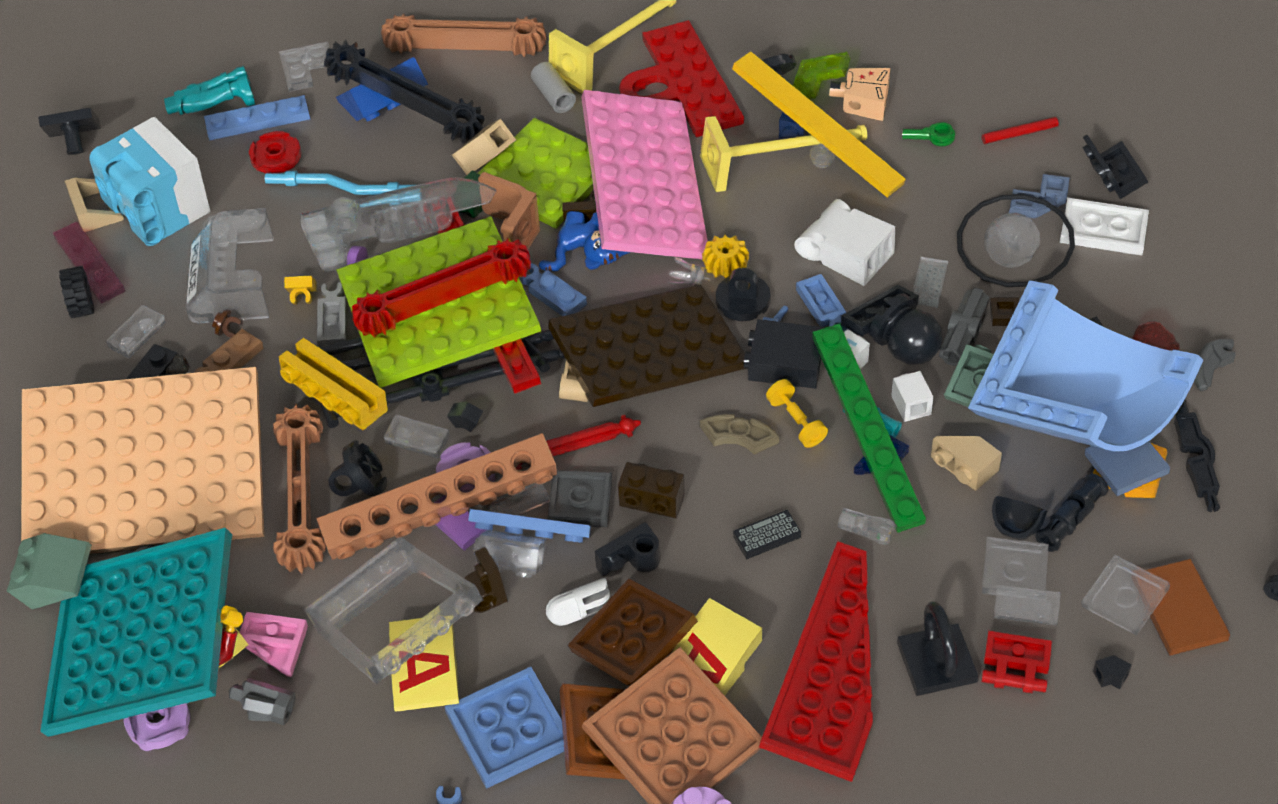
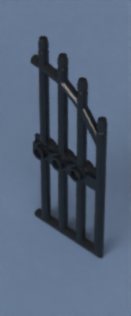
[319,330,565,428]

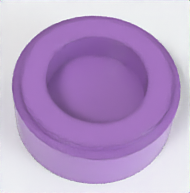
[347,246,368,265]

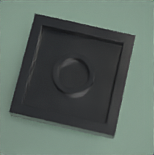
[38,108,101,155]

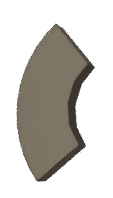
[699,414,779,455]

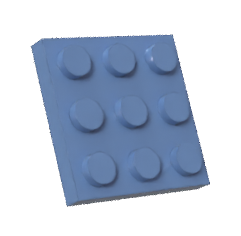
[445,667,564,789]

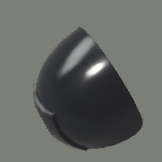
[992,496,1048,540]

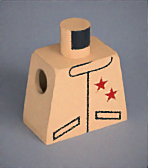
[829,68,890,121]

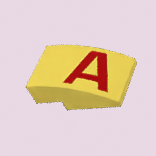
[672,598,762,696]
[389,614,459,712]

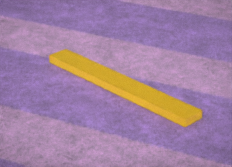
[732,51,906,198]

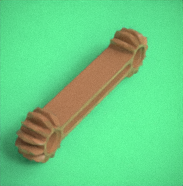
[381,13,547,57]
[273,404,326,573]

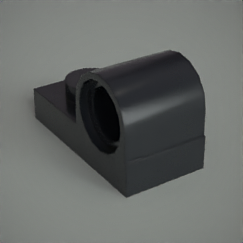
[595,522,660,576]

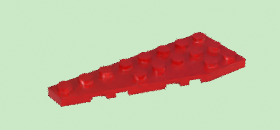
[759,541,873,782]

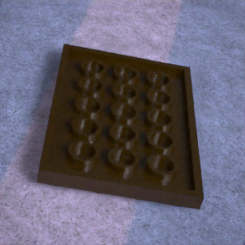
[548,284,746,407]

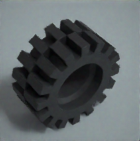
[59,266,94,319]

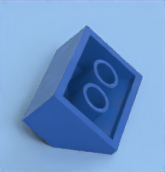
[336,57,428,122]

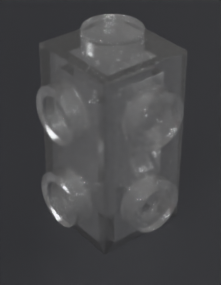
[473,530,546,578]

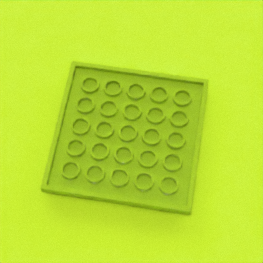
[336,216,541,388]

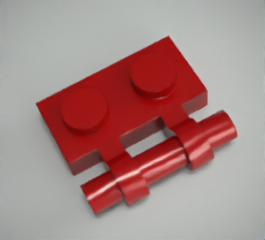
[981,630,1052,694]

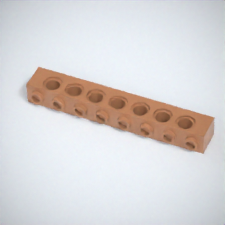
[316,433,557,560]

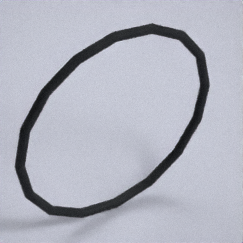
[957,194,1075,287]

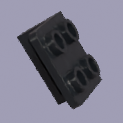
[1082,135,1148,199]

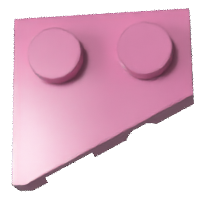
[239,612,308,677]

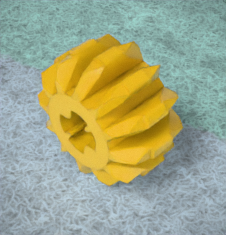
[702,234,749,278]

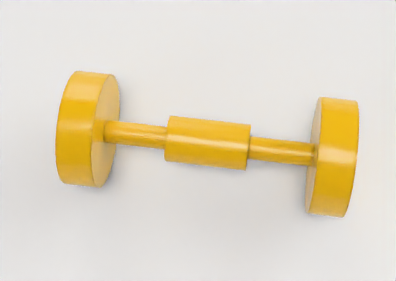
[766,379,828,448]

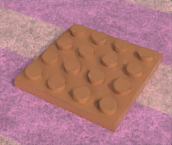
[582,647,762,804]

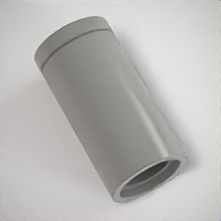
[531,62,576,113]

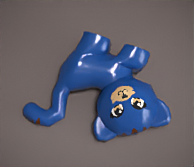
[539,211,630,272]

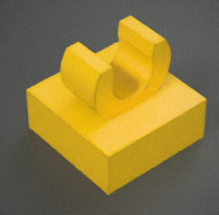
[284,276,317,305]

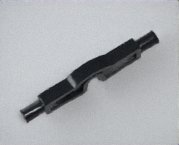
[1174,400,1220,512]

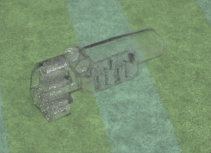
[300,177,496,273]

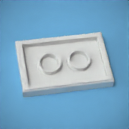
[1060,197,1149,255]

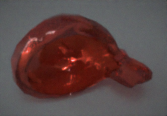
[1132,321,1180,351]

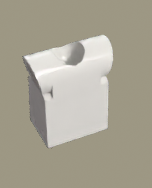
[794,199,895,286]

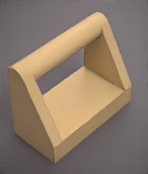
[65,178,124,233]

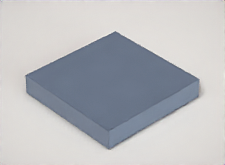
[1085,441,1170,496]

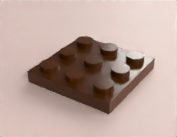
[568,579,698,686]

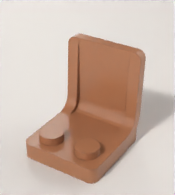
[478,172,540,249]

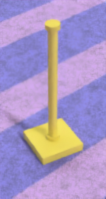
[549,0,676,94]
[700,116,867,192]

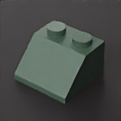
[7,533,92,610]

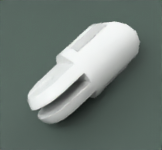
[546,578,611,626]

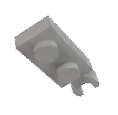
[317,282,347,347]

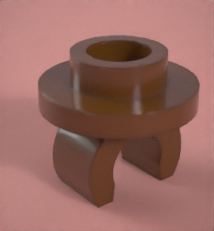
[212,309,244,338]

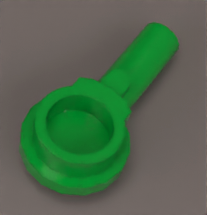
[902,122,955,147]

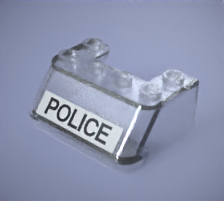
[185,208,273,323]

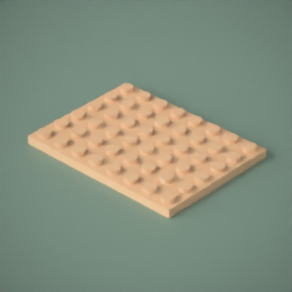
[21,367,265,554]

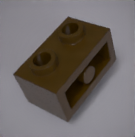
[618,462,685,519]

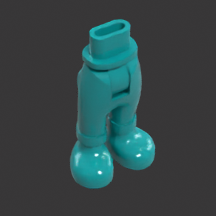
[164,65,256,115]

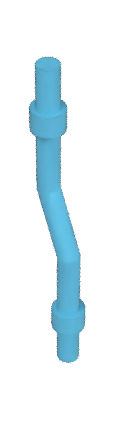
[265,171,421,198]

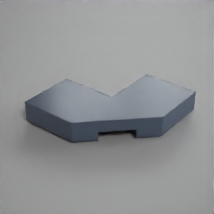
[1009,174,1070,218]

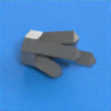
[228,678,296,725]

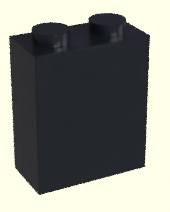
[744,319,825,389]

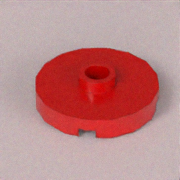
[248,131,302,173]

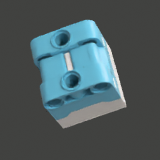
[89,117,211,246]

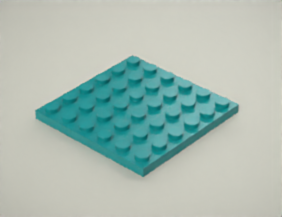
[40,528,232,737]

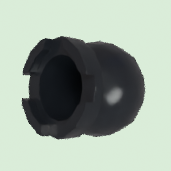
[869,293,942,365]

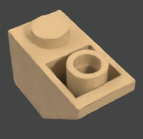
[452,119,516,175]
[931,436,1002,491]

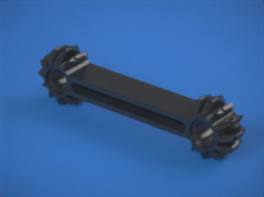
[324,39,485,144]

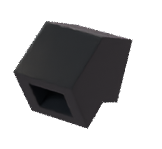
[447,402,483,432]
[1093,655,1132,689]

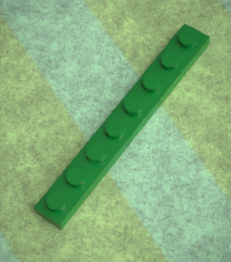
[813,323,926,533]

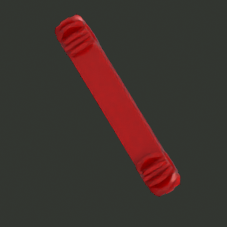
[352,237,531,338]

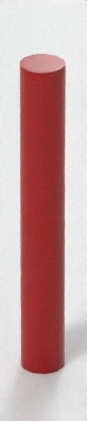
[982,117,1059,144]

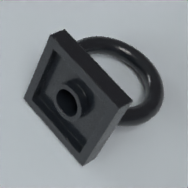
[897,601,979,696]

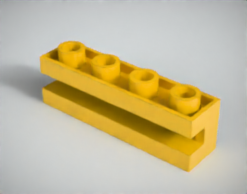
[278,337,388,430]

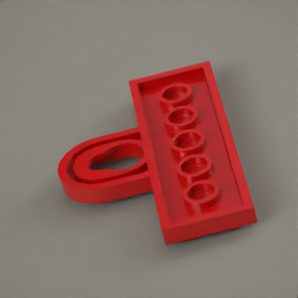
[619,20,744,138]

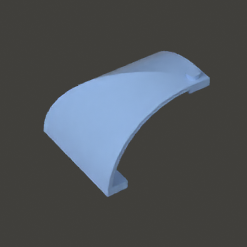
[968,280,1203,451]

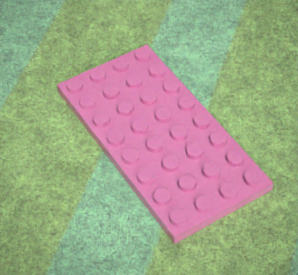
[581,90,707,260]

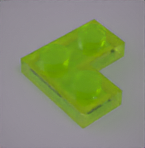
[793,52,851,100]

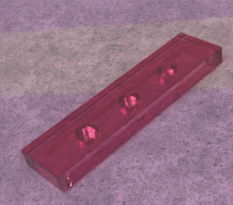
[53,221,126,304]

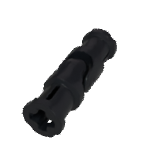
[1035,473,1109,552]

